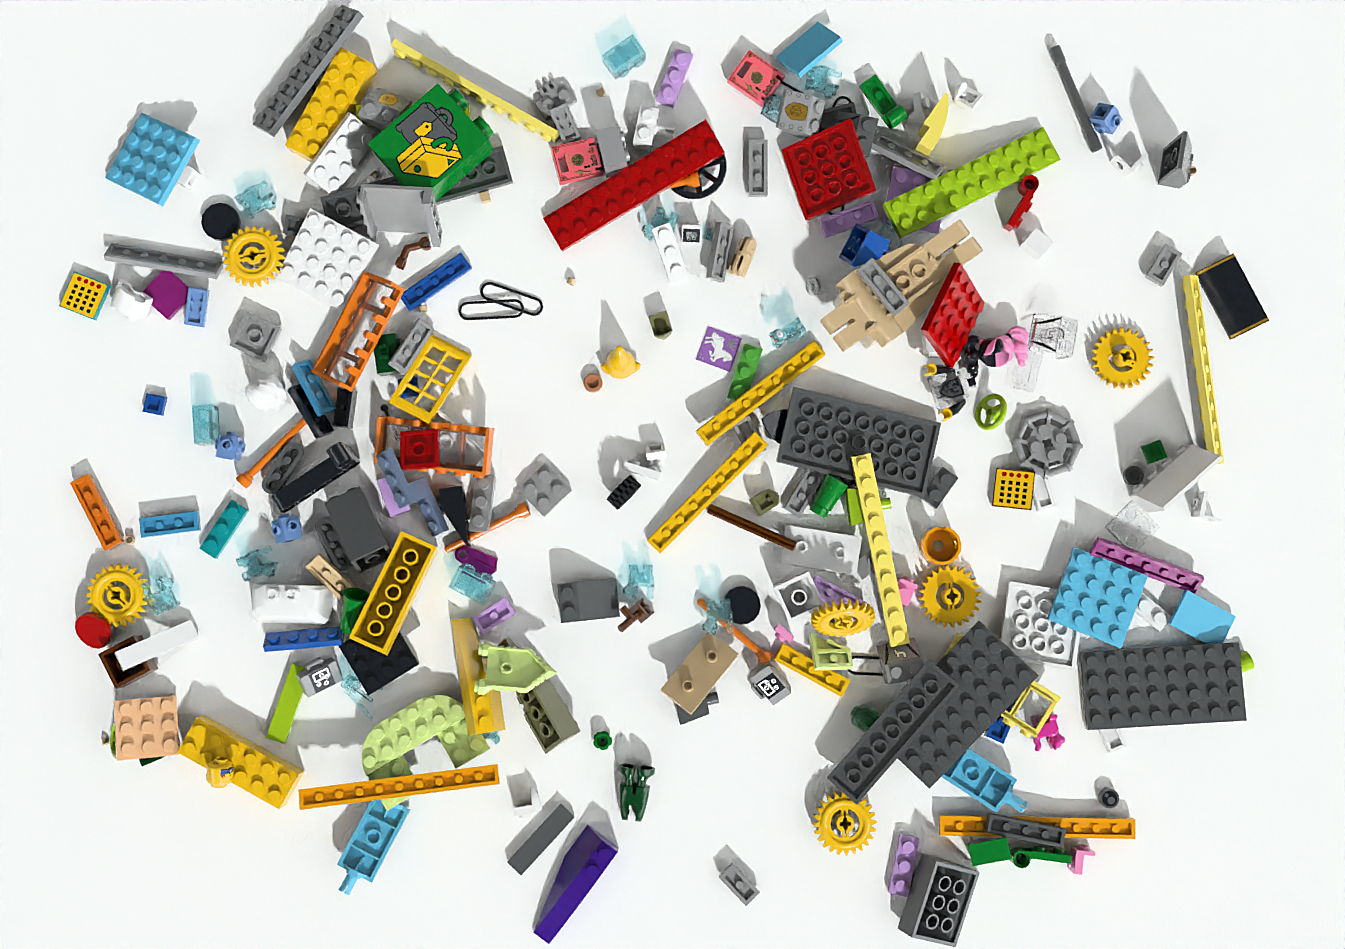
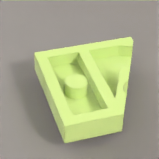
[809,633,853,670]

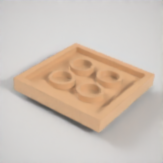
[114,696,179,761]

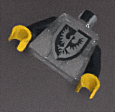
[923,363,976,422]

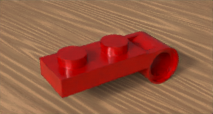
[1004,175,1039,232]

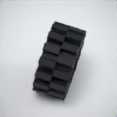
[606,475,641,510]

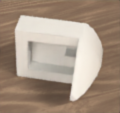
[954,82,983,112]
[905,92,930,122]
[513,787,542,818]

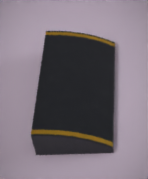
[1195,253,1269,340]

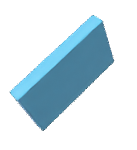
[776,22,843,78]
[1168,590,1236,644]

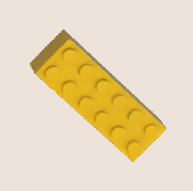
[285,47,378,162]
[349,531,438,656]
[177,715,305,809]

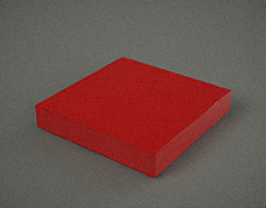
[400,429,440,471]

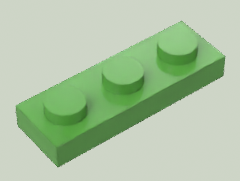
[727,344,763,401]

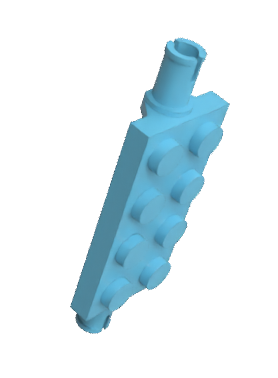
[941,748,1028,813]
[337,800,410,895]

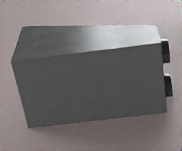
[324,486,392,574]

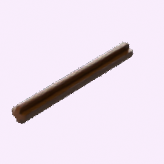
[707,504,797,551]

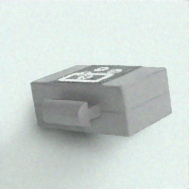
[296,657,343,698]
[750,661,791,705]

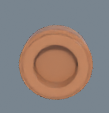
[583,373,603,393]

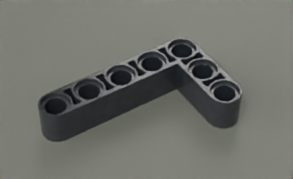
[271,442,360,514]

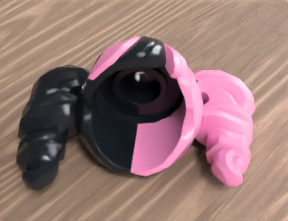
[963,326,1029,379]

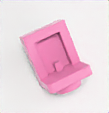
[1067,844,1096,875]

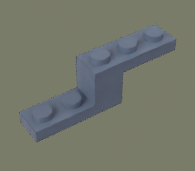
[376,448,449,537]

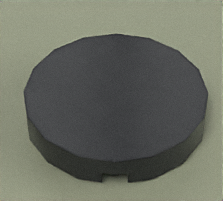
[201,203,241,241]
[722,586,761,625]

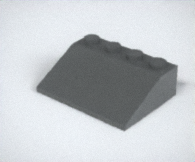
[897,853,980,947]

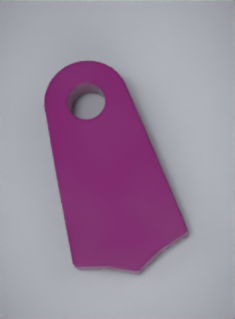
[455,545,498,579]

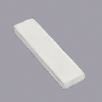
[115,620,199,671]

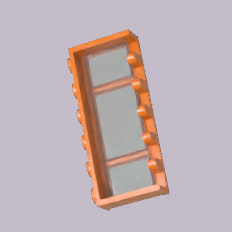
[311,270,405,392]
[374,416,495,478]

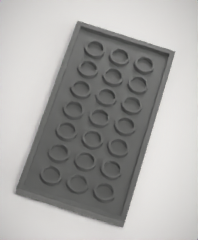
[776,387,941,497]
[898,620,1039,789]
[1079,642,1247,730]

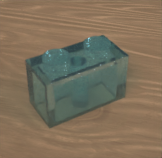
[602,34,646,80]
[192,404,220,446]
[449,563,497,605]

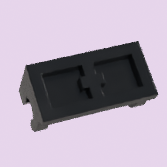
[332,387,358,429]

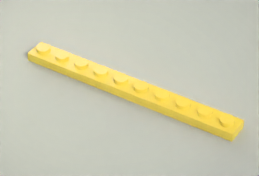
[391,39,559,143]
[1182,275,1224,464]
[850,453,910,647]

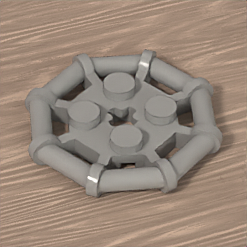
[1011,408,1083,479]

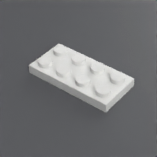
[303,112,377,194]

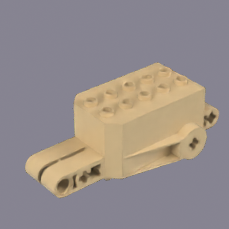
[820,219,983,352]

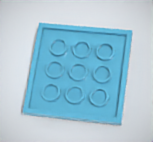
[105,112,200,207]
[1047,547,1148,648]

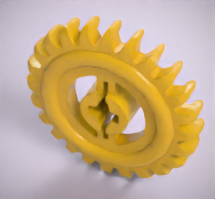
[222,225,285,288]
[1091,327,1155,390]
[86,563,151,627]
[918,564,982,628]
[811,598,876,637]
[812,791,877,856]

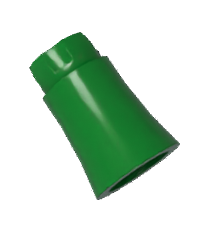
[809,474,849,519]
[340,588,370,634]

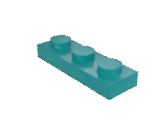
[199,500,249,559]

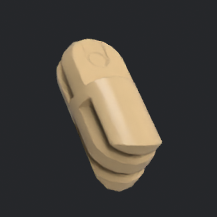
[727,236,757,278]

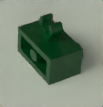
[374,333,402,376]

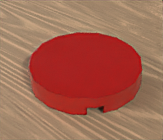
[75,612,113,649]

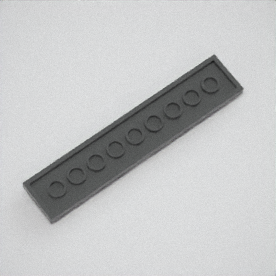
[320,146,513,229]

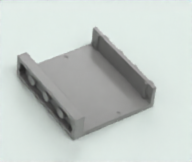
[356,184,443,247]

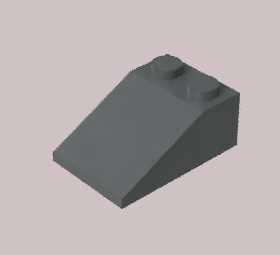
[1158,131,1194,189]
[557,579,620,623]

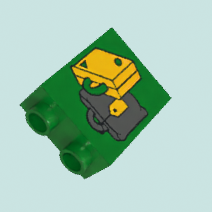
[368,83,494,201]

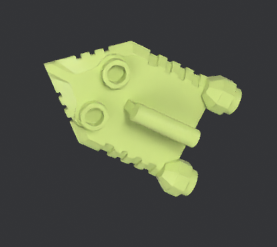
[474,642,557,695]

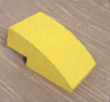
[915,92,949,157]

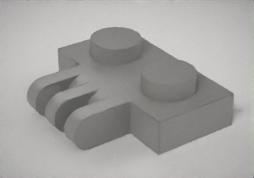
[535,79,577,121]

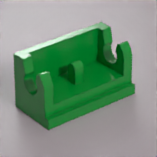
[967,837,1012,866]

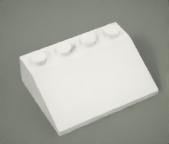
[1130,445,1223,513]

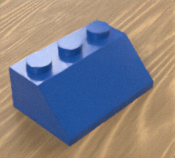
[839,223,890,267]

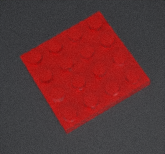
[781,119,877,221]
[920,262,984,368]

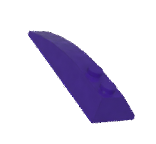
[533,824,619,944]

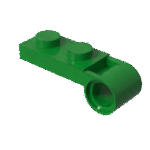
[859,74,908,129]
[1010,845,1072,868]

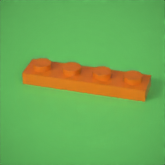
[70,474,124,551]

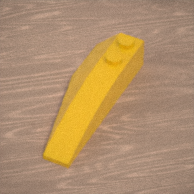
[451,617,506,736]

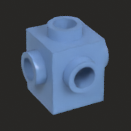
[1089,102,1123,135]
[215,432,246,461]
[271,513,303,544]

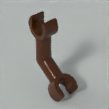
[395,237,431,270]

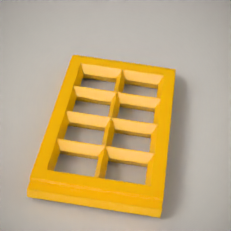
[389,334,472,425]

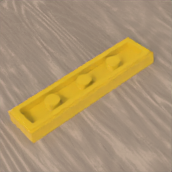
[773,642,851,697]

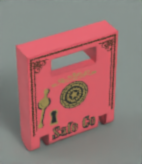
[727,50,785,108]
[551,138,604,185]

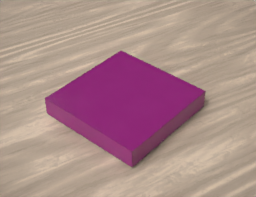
[142,270,189,321]

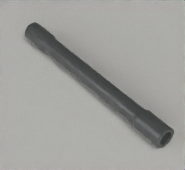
[1049,45,1103,153]

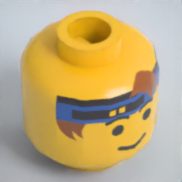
[206,756,234,788]

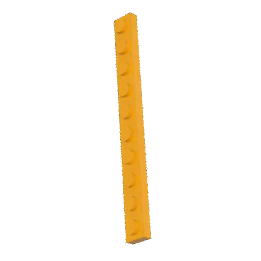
[298,764,500,810]
[939,815,1136,839]

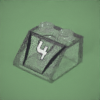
[1028,313,1079,359]

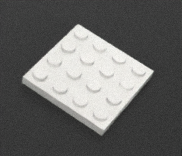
[277,208,379,311]
[999,581,1080,671]

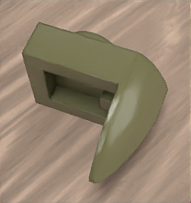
[648,310,673,340]
[749,489,780,516]

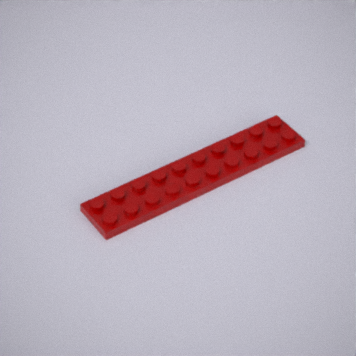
[543,119,725,252]

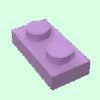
[473,597,516,635]

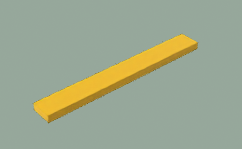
[695,340,826,446]
[647,431,768,554]

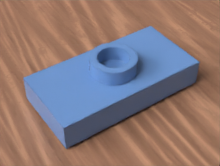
[184,286,210,327]

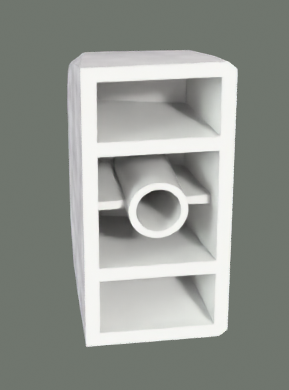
[252,584,333,624]

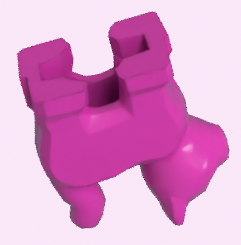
[1030,714,1065,751]

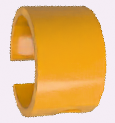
[919,527,961,565]

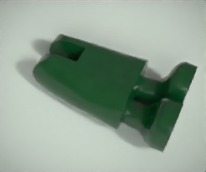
[618,763,655,822]

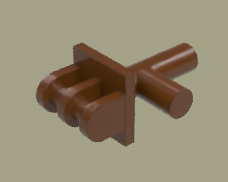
[617,598,655,632]

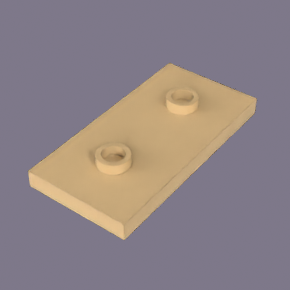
[660,631,739,715]

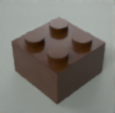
[98,635,159,689]

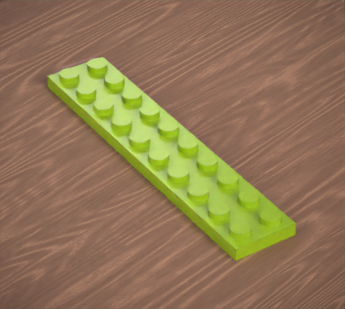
[882,127,1061,239]

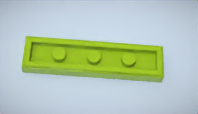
[266,663,306,744]

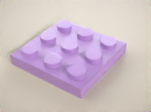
[882,166,941,234]

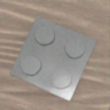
[229,311,282,363]
[517,463,572,517]

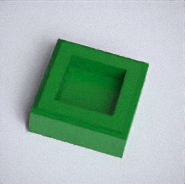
[1141,440,1167,464]

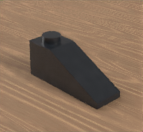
[437,486,471,546]

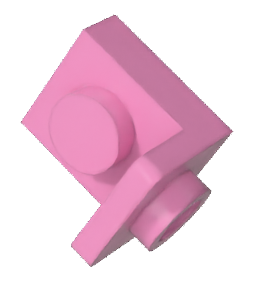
[897,576,918,607]

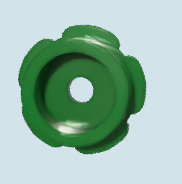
[593,731,612,750]

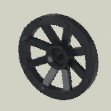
[671,154,727,200]

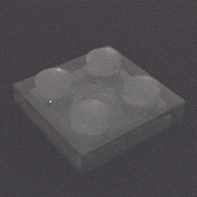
[1105,500,1161,551]

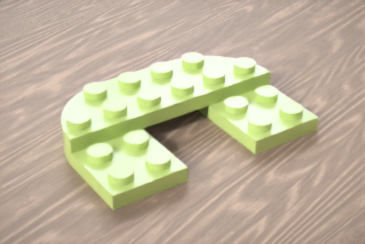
[362,695,491,811]

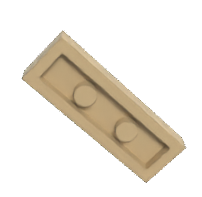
[305,553,358,602]

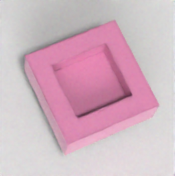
[773,624,794,643]

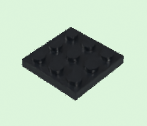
[339,631,419,696]

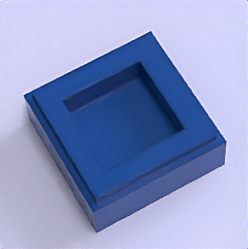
[398,377,419,398]
[142,393,168,416]

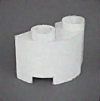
[110,279,153,321]

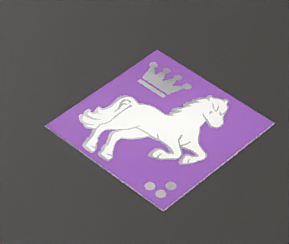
[696,326,742,372]

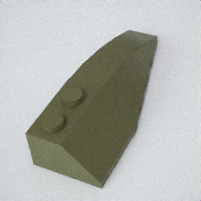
[498,637,581,754]

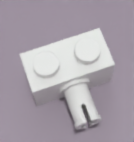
[633,105,675,152]

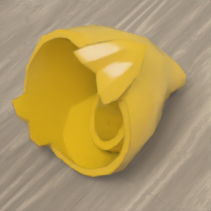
[600,346,641,379]

